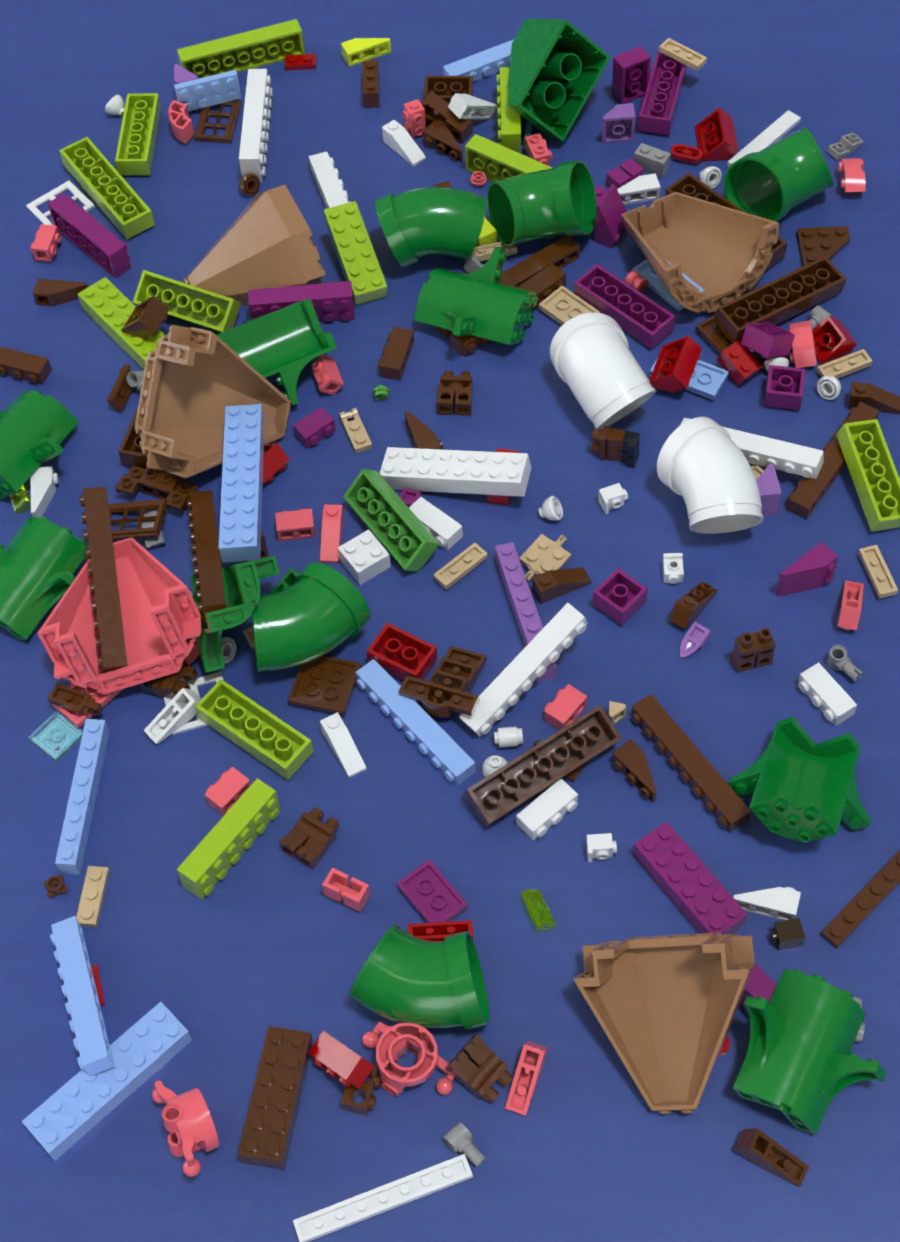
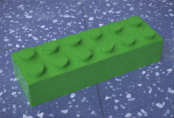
[343,469,440,572]

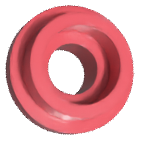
[470,171,487,186]

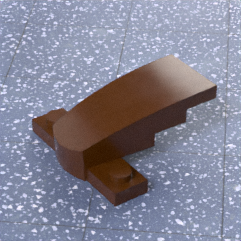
[399,646,487,717]

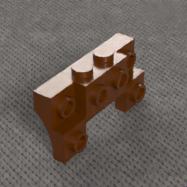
[115,465,199,513]

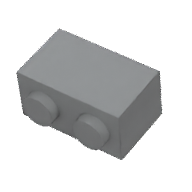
[634,143,671,178]

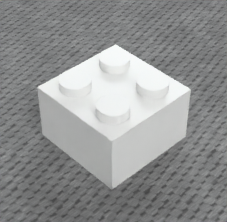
[338,530,391,585]

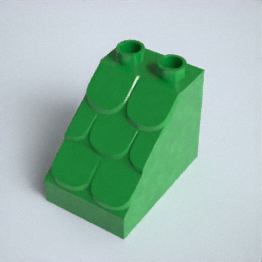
[507,19,611,142]

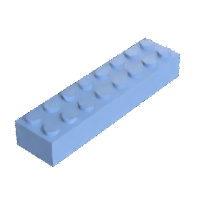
[22,1002,192,1161]

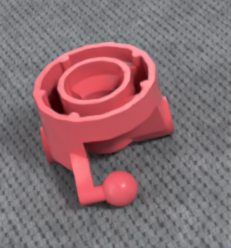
[362,1022,455,1096]
[152,1080,219,1177]

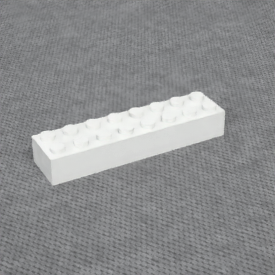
[239,69,273,183]
[379,447,532,497]

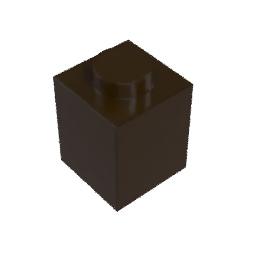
[770,918,805,950]

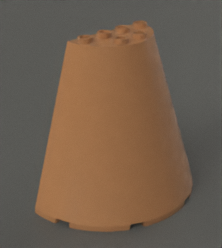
[621,192,779,313]

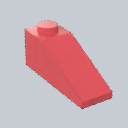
[320,504,344,564]
[837,580,864,630]
[505,1041,549,1116]

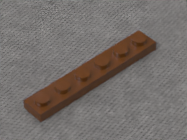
[820,850,900,949]

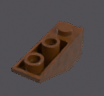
[423,121,463,163]
[33,278,88,306]
[669,582,718,629]
[612,739,656,803]

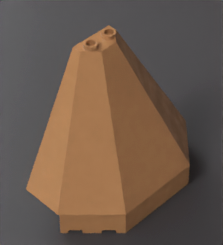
[183,185,326,306]
[135,325,291,478]
[573,932,756,1114]

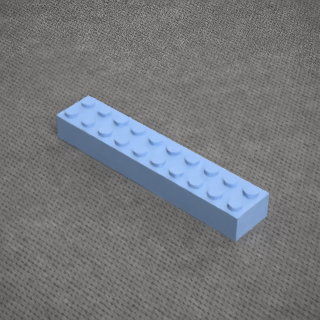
[219,404,265,563]

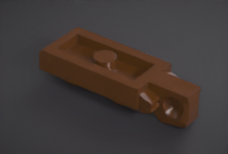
[47,683,103,716]

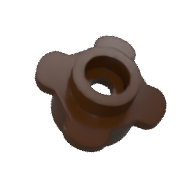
[44,875,68,898]

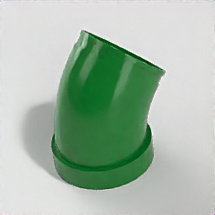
[724,127,834,222]
[487,160,597,247]
[375,187,486,268]
[252,562,371,672]
[349,924,490,1030]

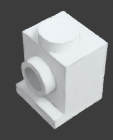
[598,483,628,514]
[662,553,684,584]
[586,833,617,862]

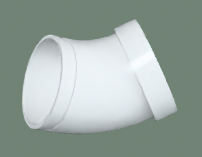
[550,313,656,430]
[657,417,764,534]

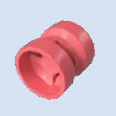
[625,271,648,293]

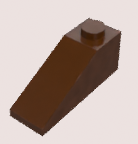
[848,382,900,414]
[405,411,443,450]
[532,567,592,604]
[734,1128,809,1187]

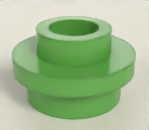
[372,385,390,400]

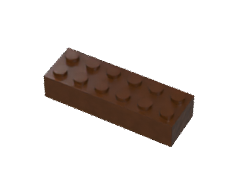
[238,1026,314,1170]

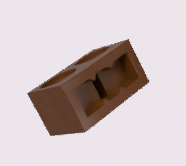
[341,1066,381,1116]

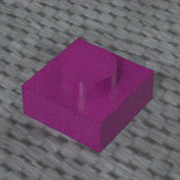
[400,488,422,507]

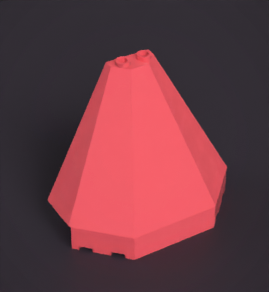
[37,537,201,694]

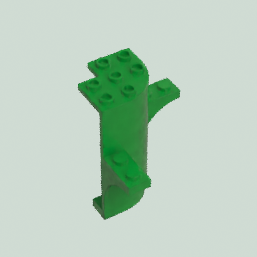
[414,247,538,345]
[216,299,337,405]
[0,390,79,500]
[0,516,88,640]
[190,555,280,673]
[728,717,871,842]
[733,969,886,1135]

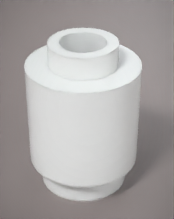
[494,726,523,748]

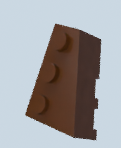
[421,91,473,144]

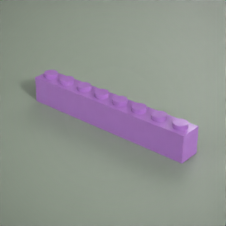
[495,542,556,683]

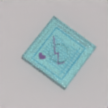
[28,711,83,762]

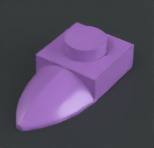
[680,621,712,658]

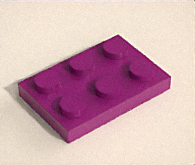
[396,859,468,923]

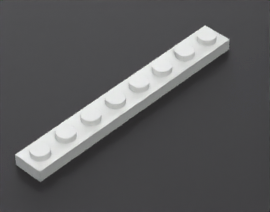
[293,1154,473,1242]

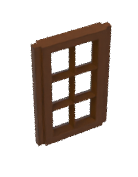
[194,99,242,144]
[108,499,167,540]

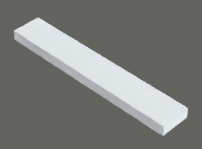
[727,110,801,167]

